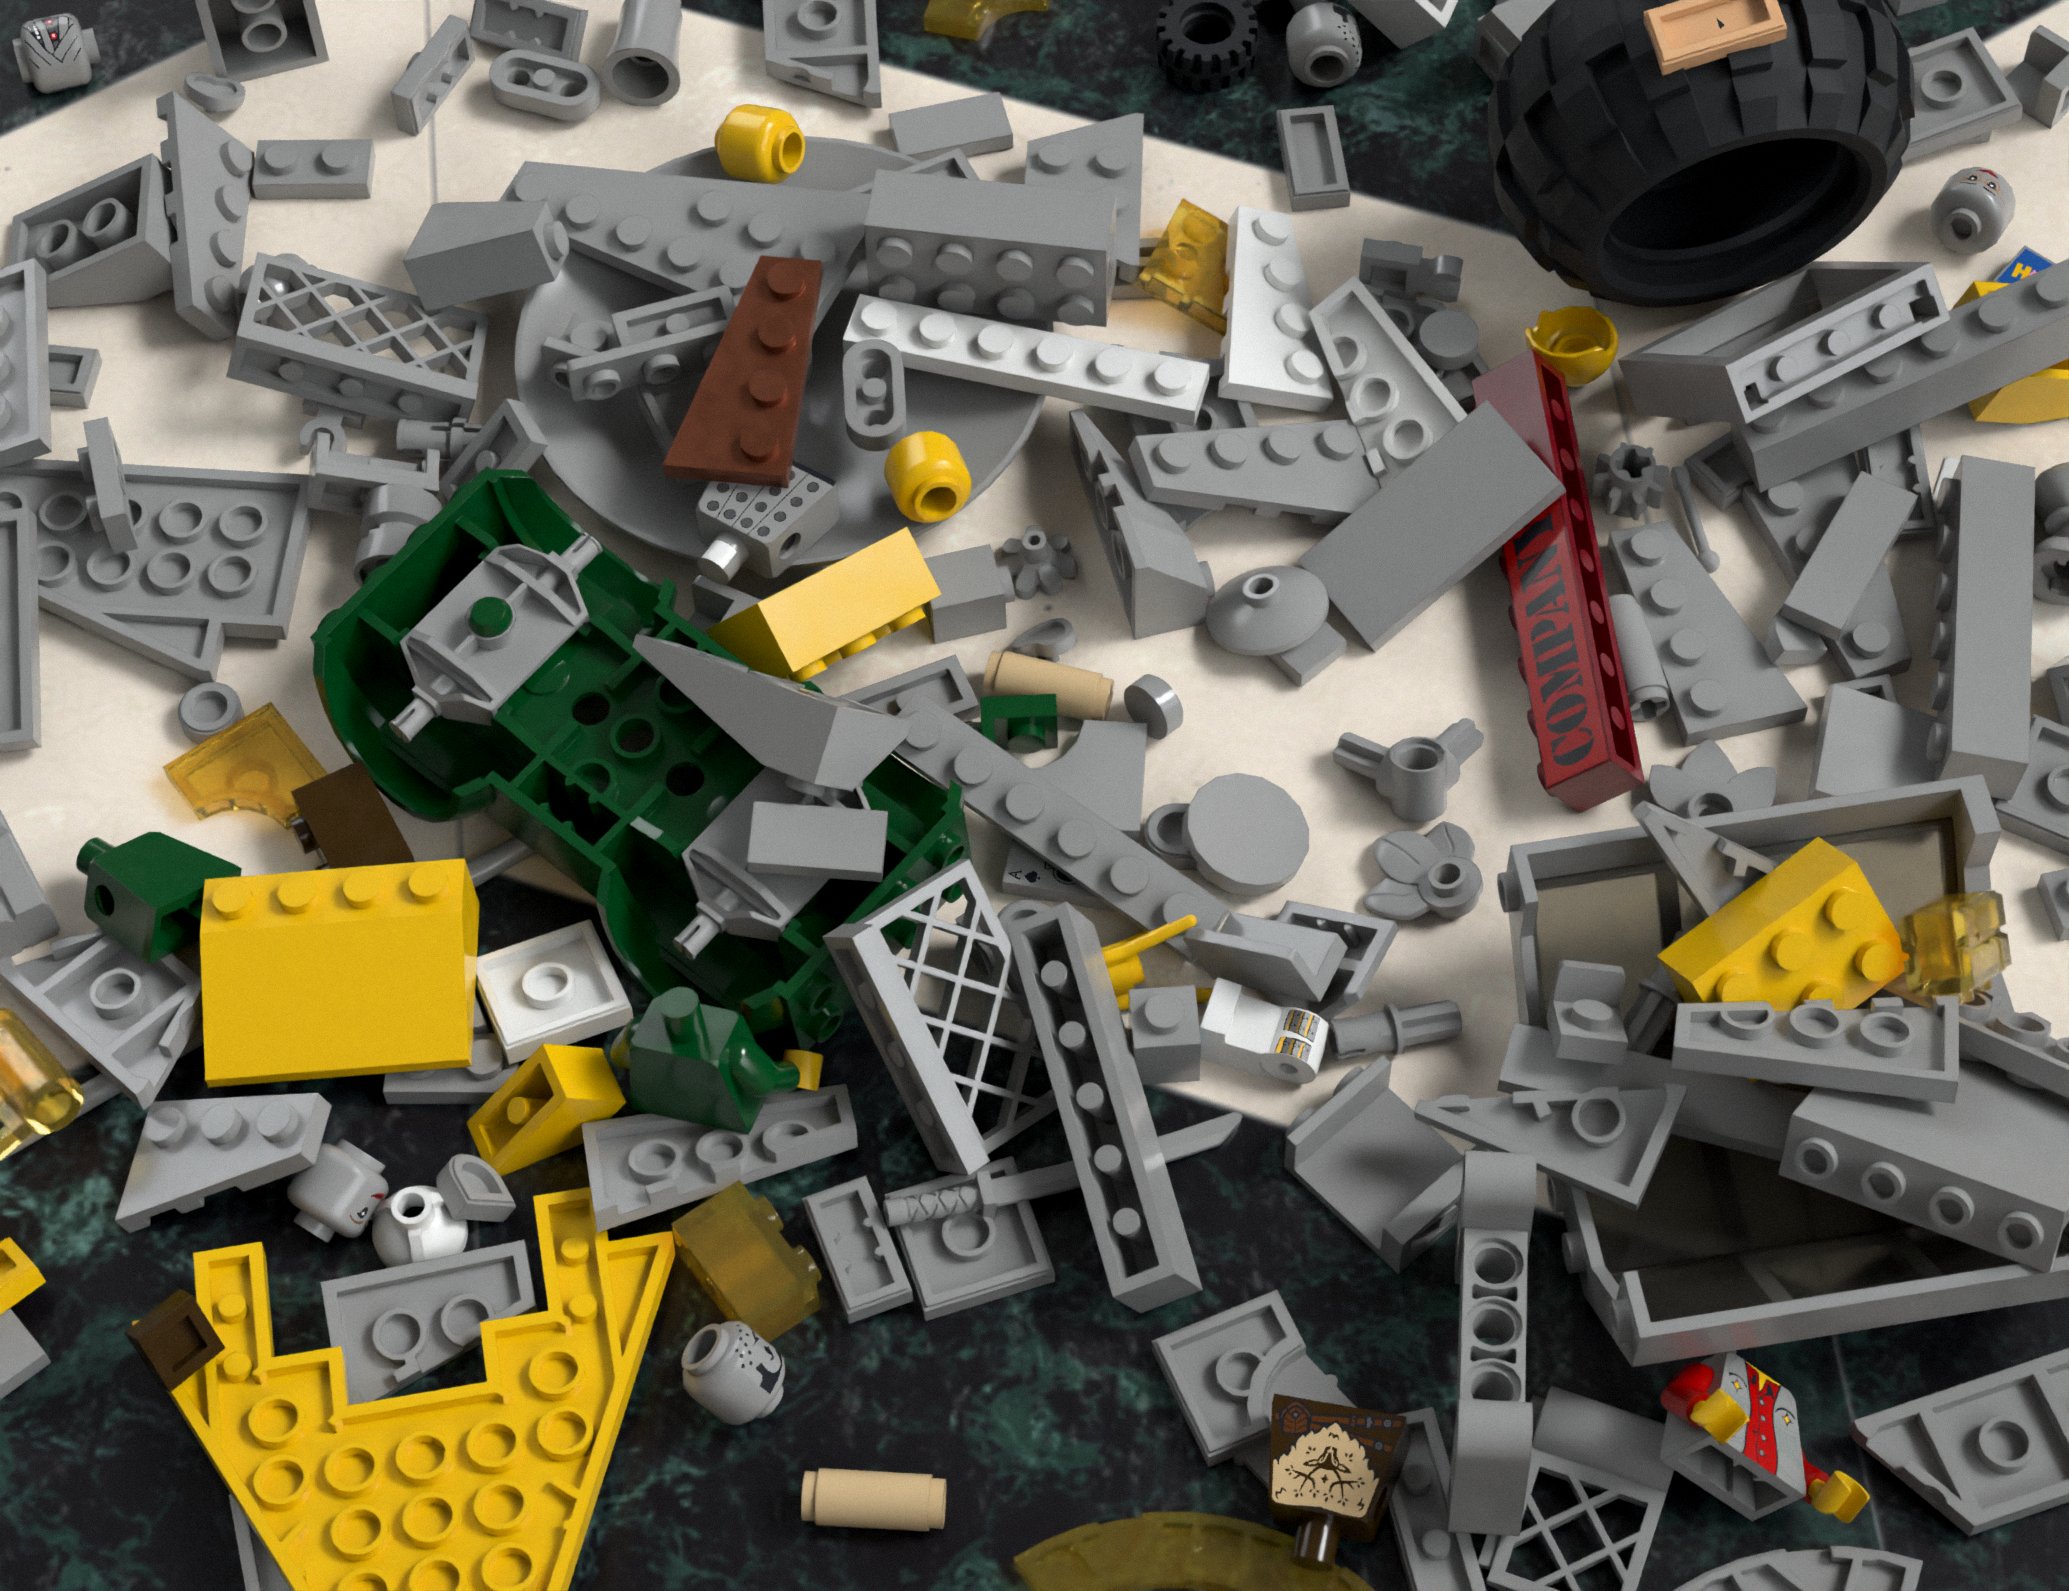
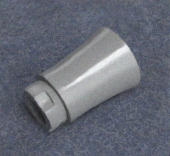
[601,0,683,106]

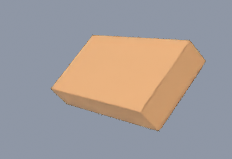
[1643,0,1787,76]

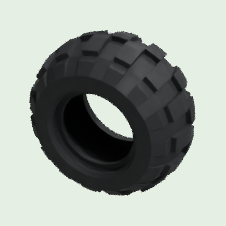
[1488,0,1915,307]

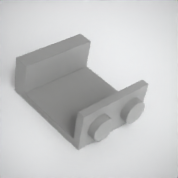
[1284,1055,1488,1274]

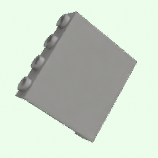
[1778,1058,2069,1273]

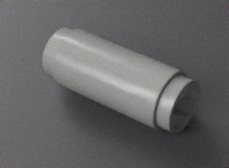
[1608,594,1670,722]

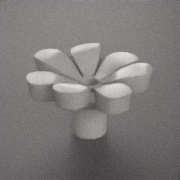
[998,525,1078,600]

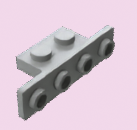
[566,284,736,401]

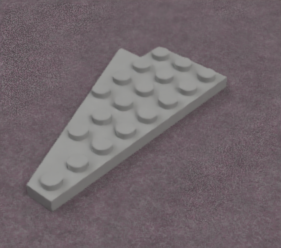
[0,459,314,683]

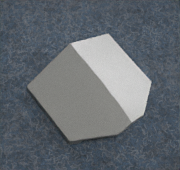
[1262,900,1399,1022]

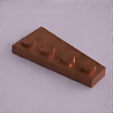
[662,255,823,488]

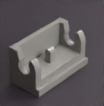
[307,432,440,515]

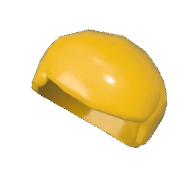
[1525,306,1619,387]

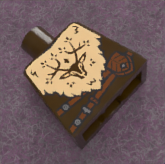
[1268,1393,1411,1572]

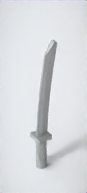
[883,1112,1242,1227]

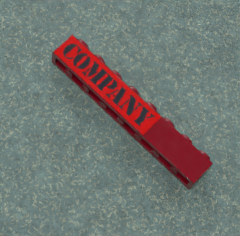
[1471,349,1645,813]

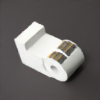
[1200,977,1331,1084]

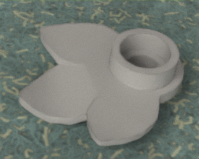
[1649,739,1777,819]
[1363,821,1483,920]

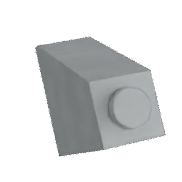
[403,201,569,312]

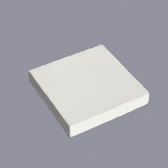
[475,919,634,1065]

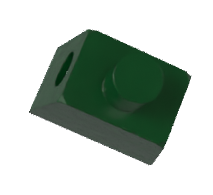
[76,832,242,964]

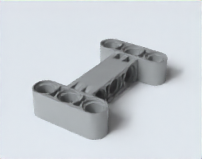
[1447,1150,1536,1536]

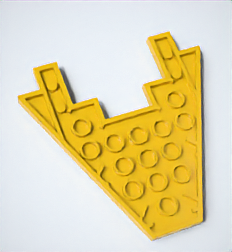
[132,1187,675,1591]

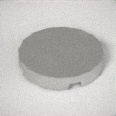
[1181,773,1309,896]

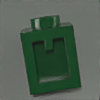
[968,694,1058,754]

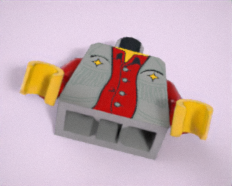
[1660,1347,1870,1524]

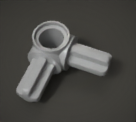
[1333,718,1484,822]

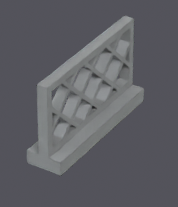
[226,252,490,423]
[823,859,1058,1175]

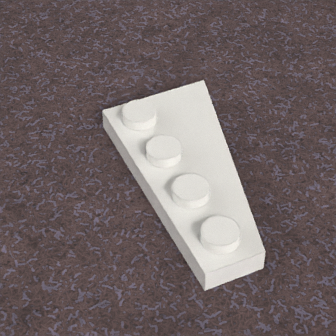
[1218,205,1334,413]

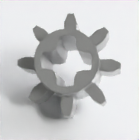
[1590,442,1669,521]

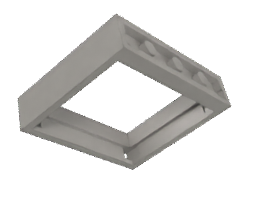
[1618,261,1951,424]

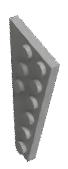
[498,161,871,334]

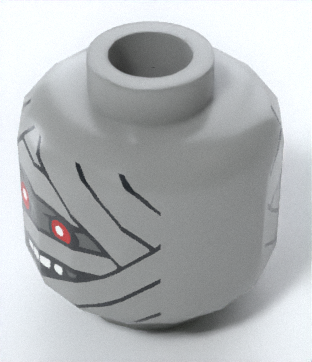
[12,13,101,94]

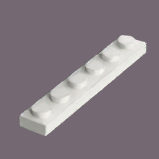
[843,294,1210,426]

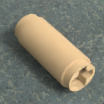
[982,651,1115,721]
[801,1468,946,1532]

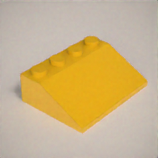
[200,858,480,1087]

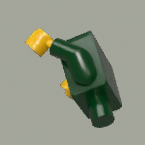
[610,987,824,1135]

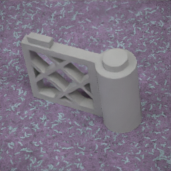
[1478,1386,1674,1591]

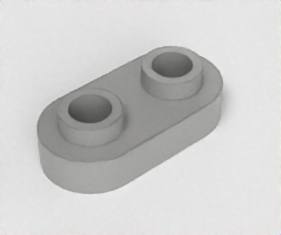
[489,49,601,121]
[842,339,907,451]

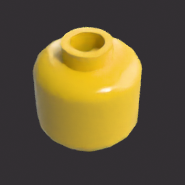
[714,104,805,185]
[884,431,972,523]

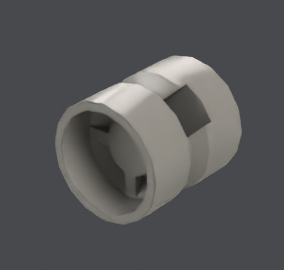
[353,484,442,587]

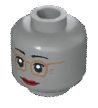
[1930,167,2016,254]

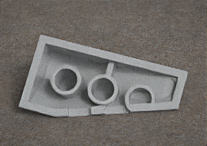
[1069,409,1215,640]
[632,634,912,797]

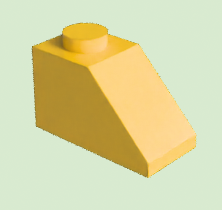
[466,1043,626,1177]

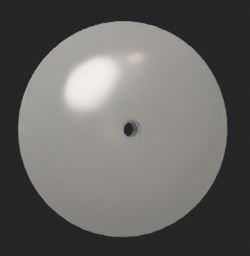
[514,136,1054,569]

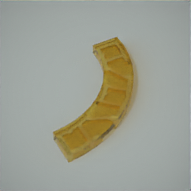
[1014,1512,1375,1591]

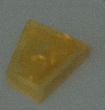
[1135,198,1230,336]

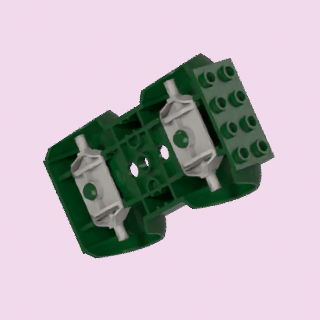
[310,466,973,1051]

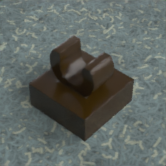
[125,1289,225,1392]

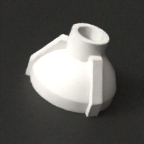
[371,1185,468,1268]

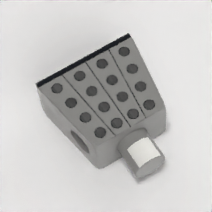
[696,460,840,585]

